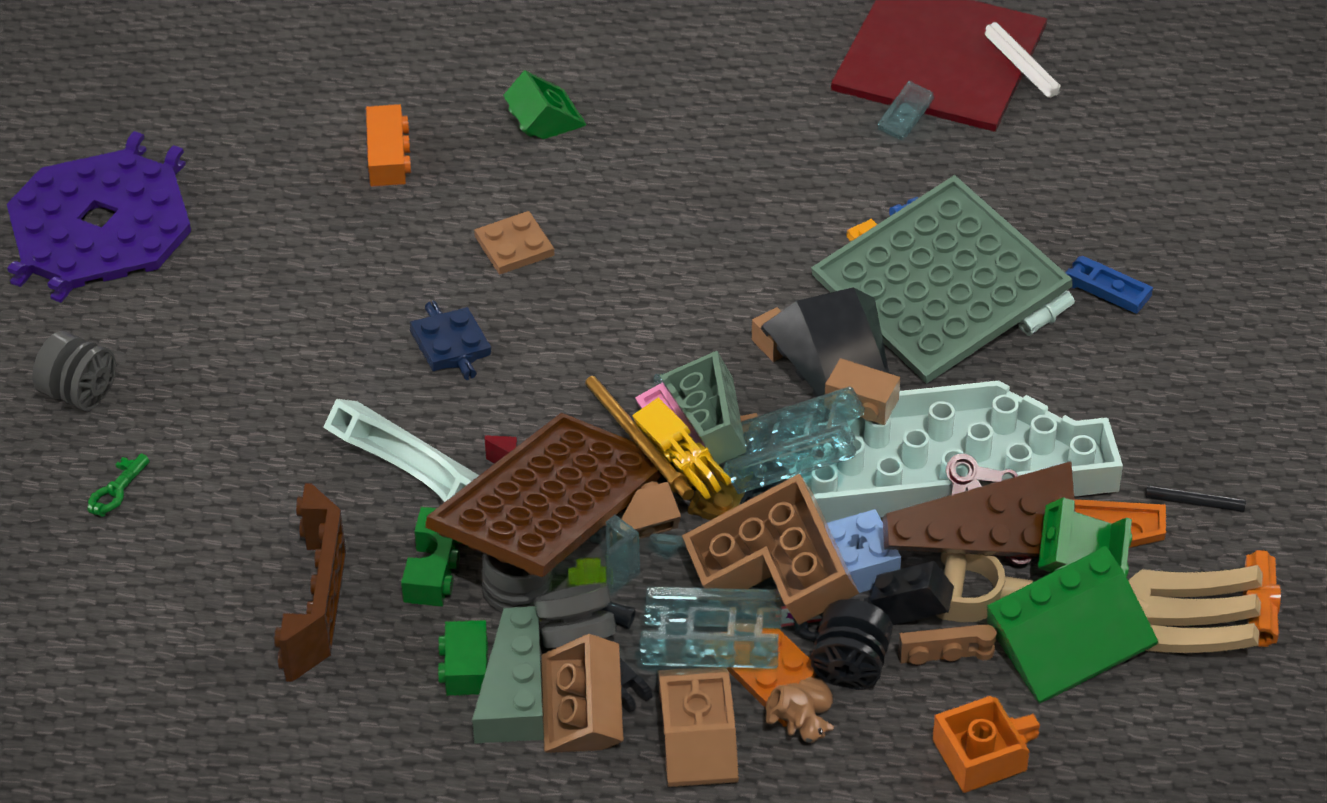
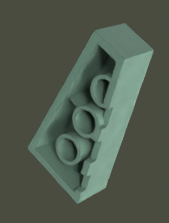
[660,351,747,464]
[472,606,544,744]

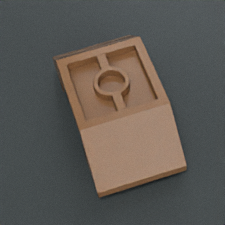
[657,666,739,787]

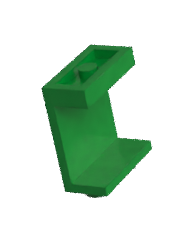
[1038,497,1132,577]

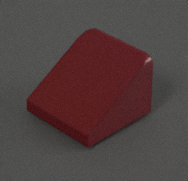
[485,435,518,464]

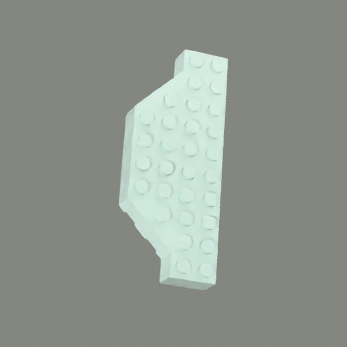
[786,381,1123,523]

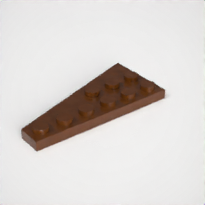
[883,461,1075,558]

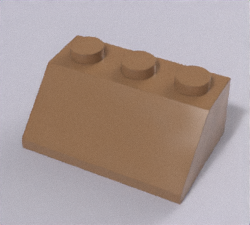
[541,634,623,753]

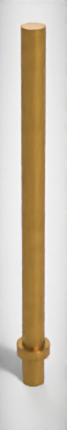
[585,376,694,500]

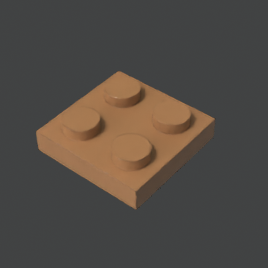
[474,211,555,275]

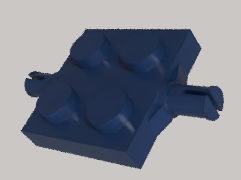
[410,301,491,380]

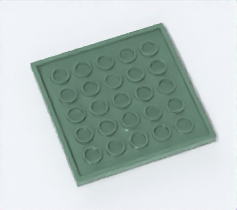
[811,175,1072,384]

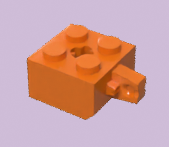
[933,696,1040,793]

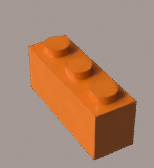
[366,104,411,187]

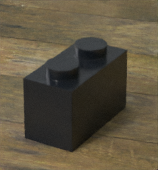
[870,561,954,625]

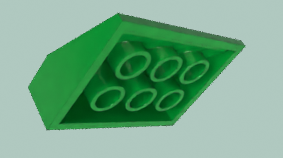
[987,546,1158,703]

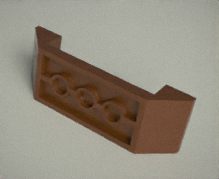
[274,483,346,682]

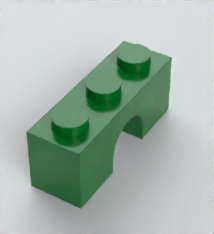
[401,507,463,607]

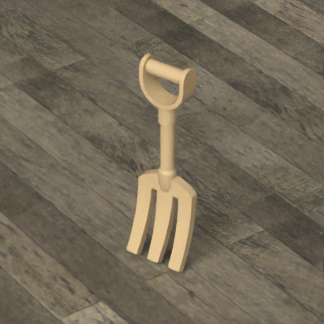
[936,553,1263,653]

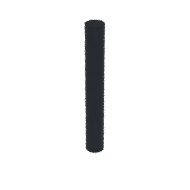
[1146,485,1246,512]

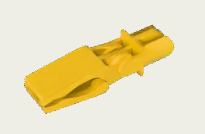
[632,397,731,500]

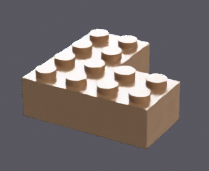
[682,473,859,625]

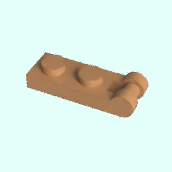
[898,624,996,665]

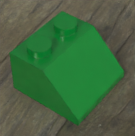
[503,70,586,139]

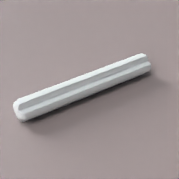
[985,22,1060,98]

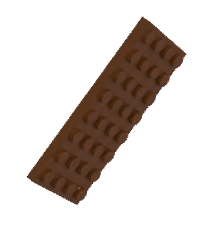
[425,412,672,577]

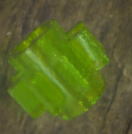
[568,557,610,586]

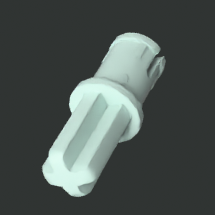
[1019,291,1075,336]

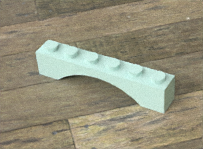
[323,399,479,502]

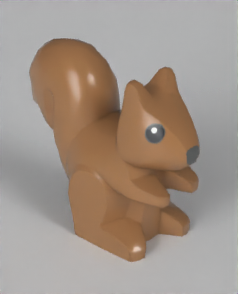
[766,677,834,743]

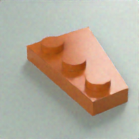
[1074,499,1166,548]

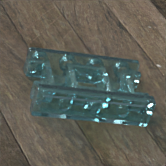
[723,387,865,494]
[640,587,783,669]

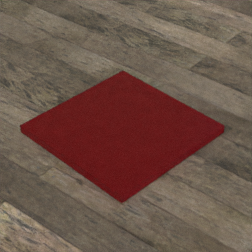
[831,0,1047,132]

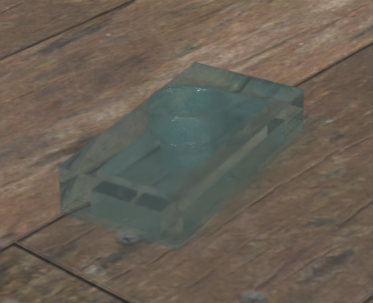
[877,81,934,141]

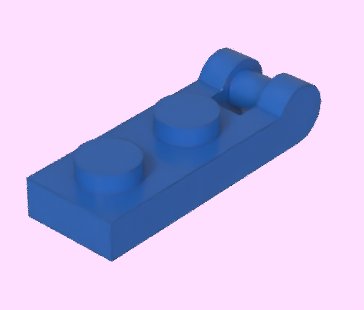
[1065,256,1153,314]

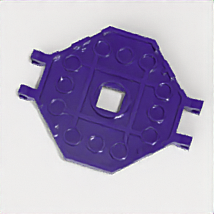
[7,131,191,303]

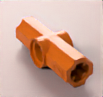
[1243,550,1281,647]

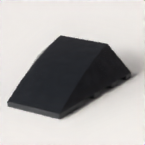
[761,287,889,424]

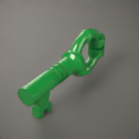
[87,453,150,516]

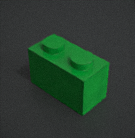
[438,620,488,696]

